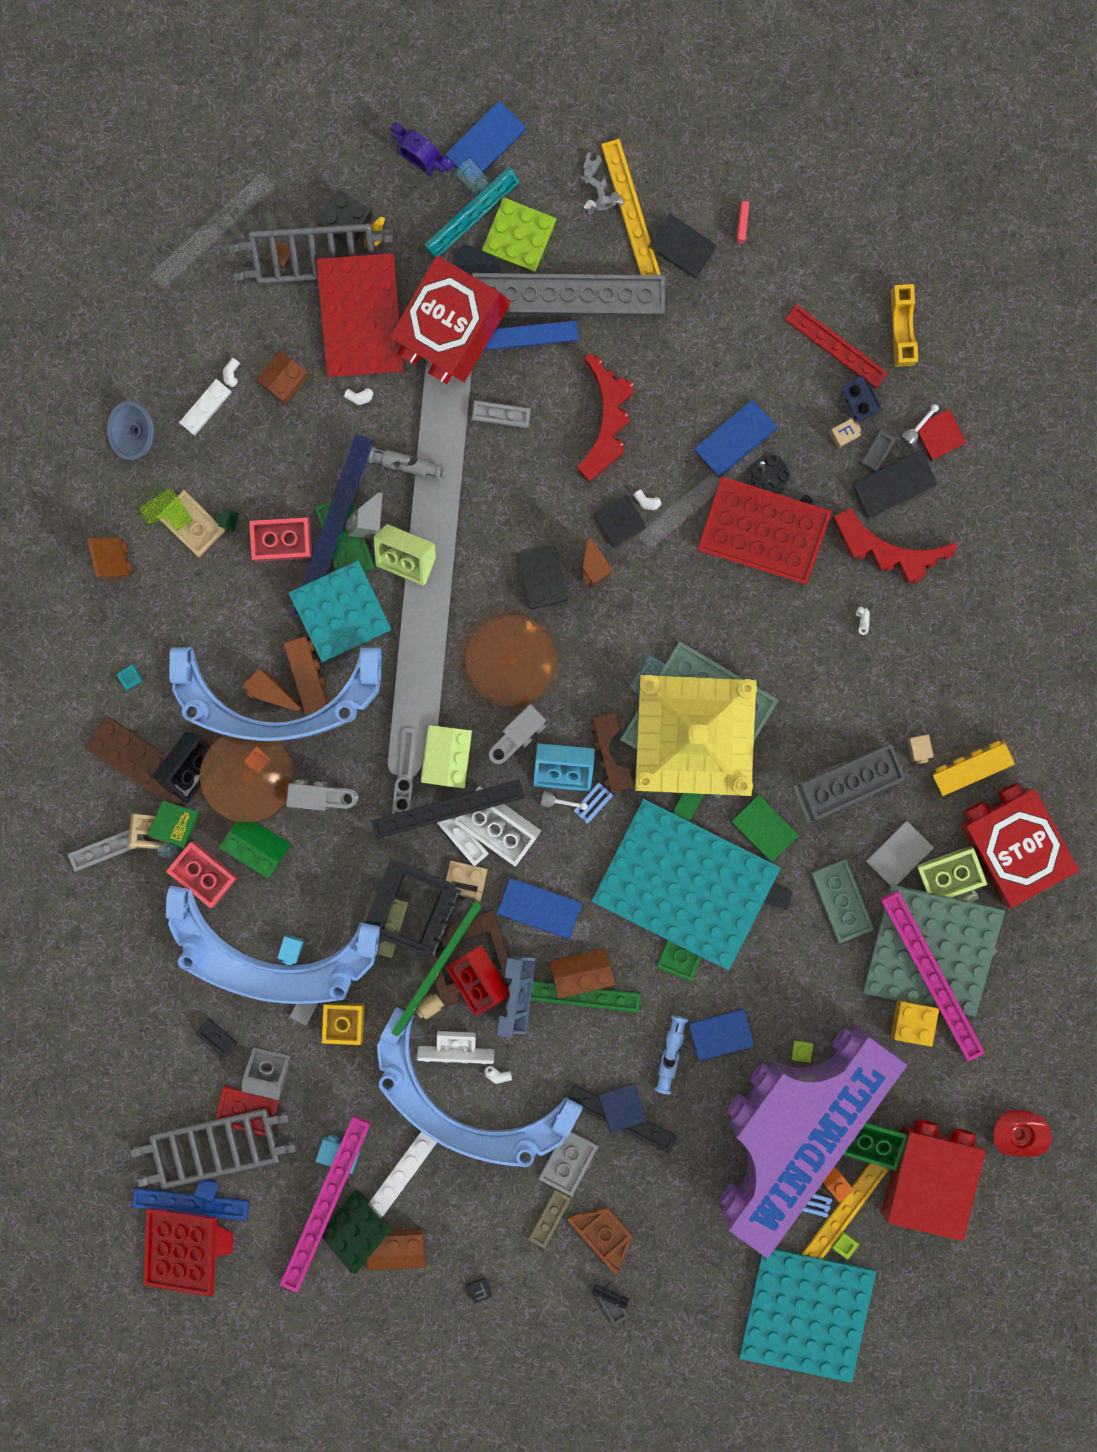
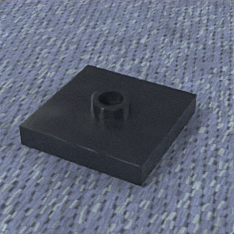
[594,495,647,547]

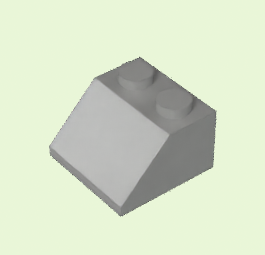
[346,493,382,539]
[242,1047,290,1100]

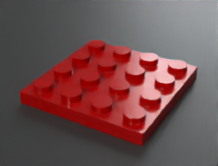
[143,1208,217,1297]

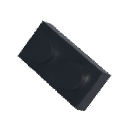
[195,1018,238,1058]

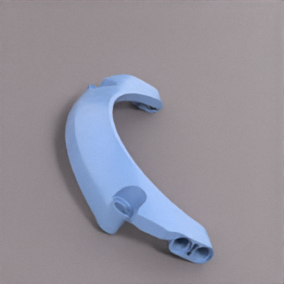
[169,647,381,741]
[166,886,380,1004]
[377,1007,583,1167]

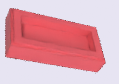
[736,201,749,245]

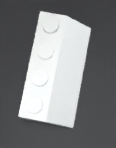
[453,786,541,867]

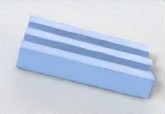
[574,782,613,824]
[802,1193,832,1218]

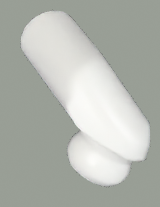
[223,357,240,387]
[344,388,373,405]
[633,489,661,510]
[856,607,870,635]
[484,1066,512,1084]

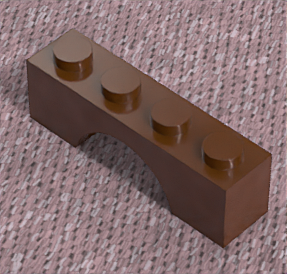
[590,712,634,793]

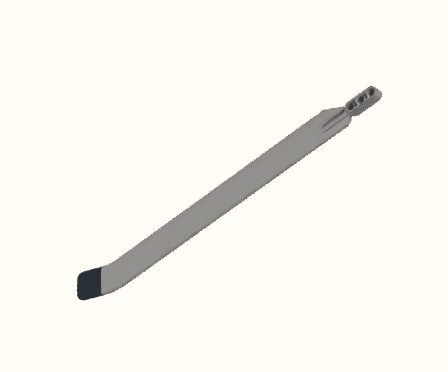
[388,245,501,814]

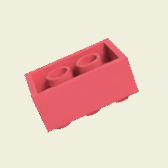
[249,518,313,562]
[166,840,239,908]

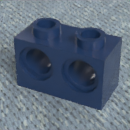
[841,376,882,421]

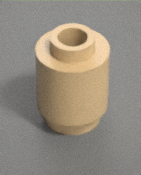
[416,992,445,1020]

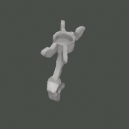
[580,152,625,215]

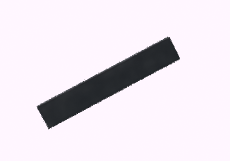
[567,1084,677,1153]

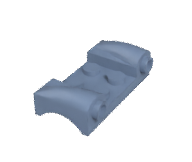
[497,955,536,1038]

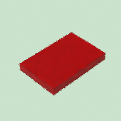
[216,1085,280,1136]

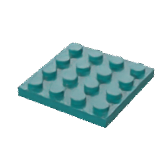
[289,560,391,662]

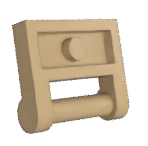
[127,814,168,852]
[446,860,488,902]

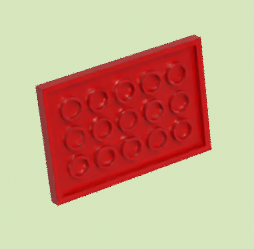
[316,253,404,377]
[697,476,832,585]

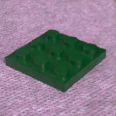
[322,1190,392,1274]

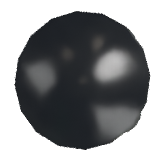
[751,454,790,493]

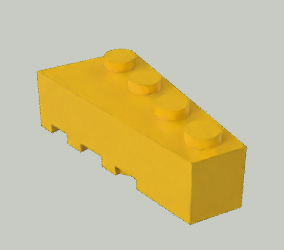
[933,740,1015,796]

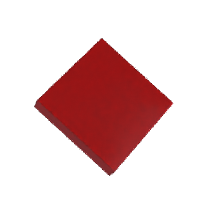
[914,409,967,461]

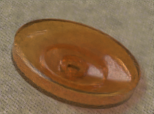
[465,614,557,707]
[200,735,294,822]

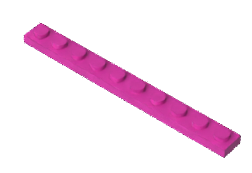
[881,890,985,1061]
[280,1115,371,1292]

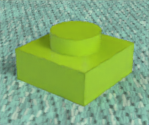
[791,1040,813,1063]
[832,1232,859,1260]

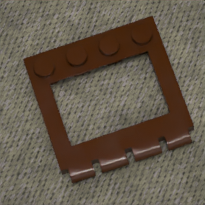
[420,910,512,1006]

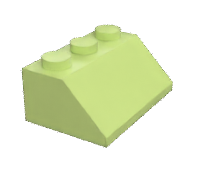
[374,524,436,586]
[421,725,472,788]

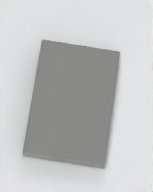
[866,821,934,886]
[538,1131,599,1197]

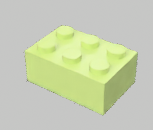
[916,846,987,897]

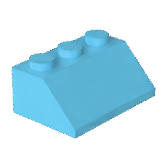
[533,743,595,792]

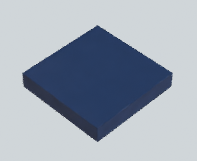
[598,1084,647,1133]

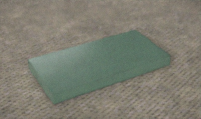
[810,858,874,944]

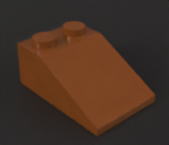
[87,538,133,582]
[243,668,304,712]

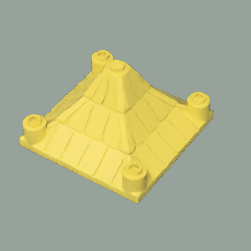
[635,675,757,796]

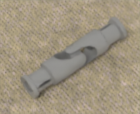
[367,446,445,481]

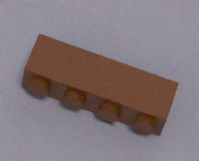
[284,637,331,716]

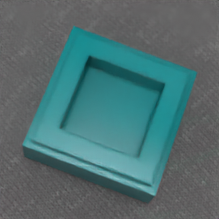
[116,664,143,691]

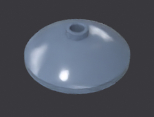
[107,401,154,460]

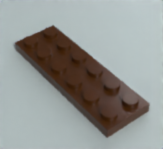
[84,716,186,807]

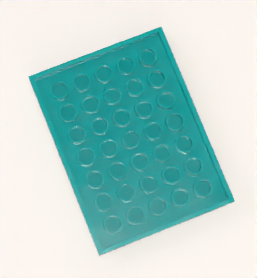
[592,799,781,970]

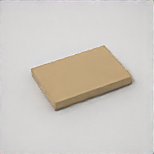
[157,490,226,558]

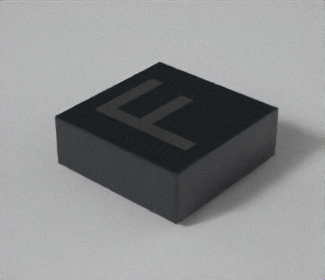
[467,1277,492,1304]

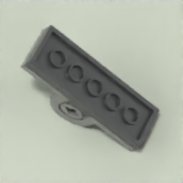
[793,744,906,822]

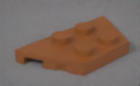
[567,1206,633,1275]

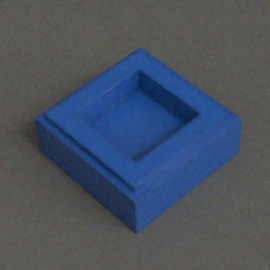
[194,1180,219,1204]

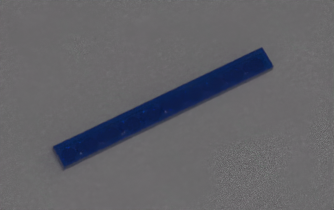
[292,434,374,619]

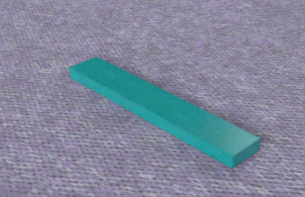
[424,167,520,259]

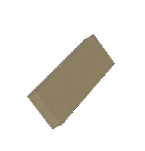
[528,1188,572,1249]

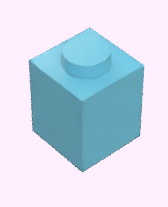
[278,934,305,965]

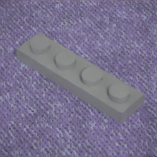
[68,830,147,872]

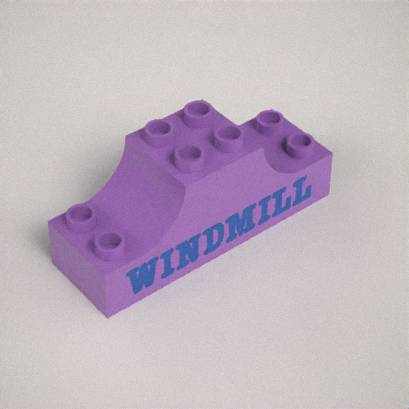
[719,1025,907,1259]

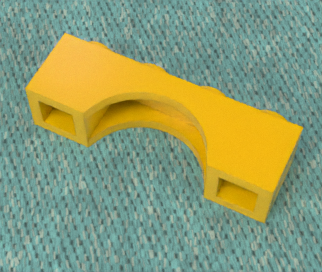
[890,284,918,367]

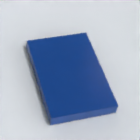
[689,1008,754,1061]

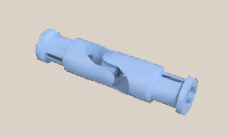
[654,1015,688,1095]

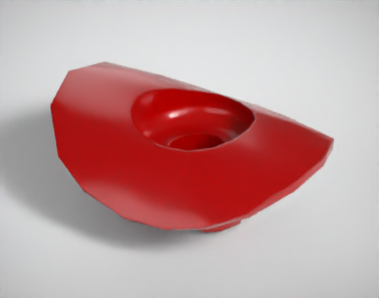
[993,1110,1052,1157]

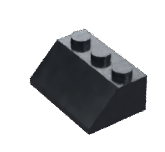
[152,731,221,804]

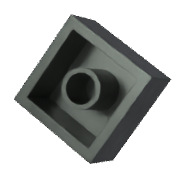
[318,189,373,244]

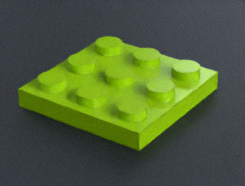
[482,197,557,273]

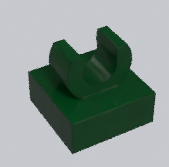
[214,508,239,532]

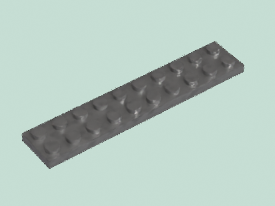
[472,273,665,316]

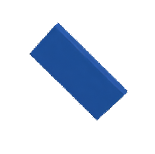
[445,100,527,183]
[694,399,778,478]
[497,878,582,940]

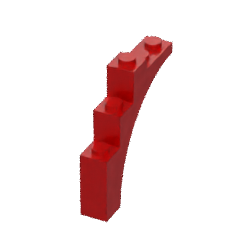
[577,353,634,483]
[831,508,958,584]

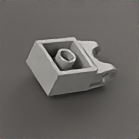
[489,704,546,764]
[286,779,359,811]

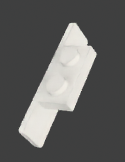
[417,1031,494,1064]

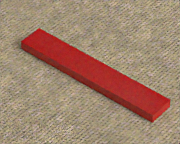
[784,304,888,389]

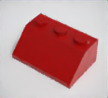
[445,945,510,1017]

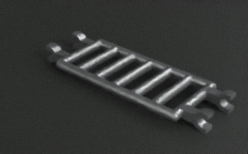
[229,224,396,285]
[130,1108,298,1189]

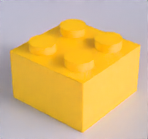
[890,1000,939,1047]
[322,1001,365,1045]

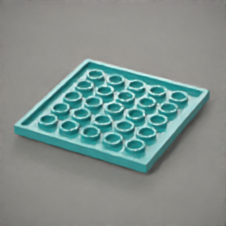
[739,1248,877,1383]

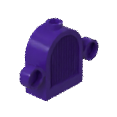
[390,122,454,176]

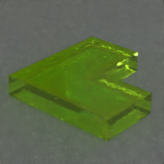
[139,487,193,531]

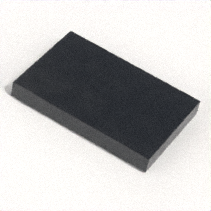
[648,213,717,279]

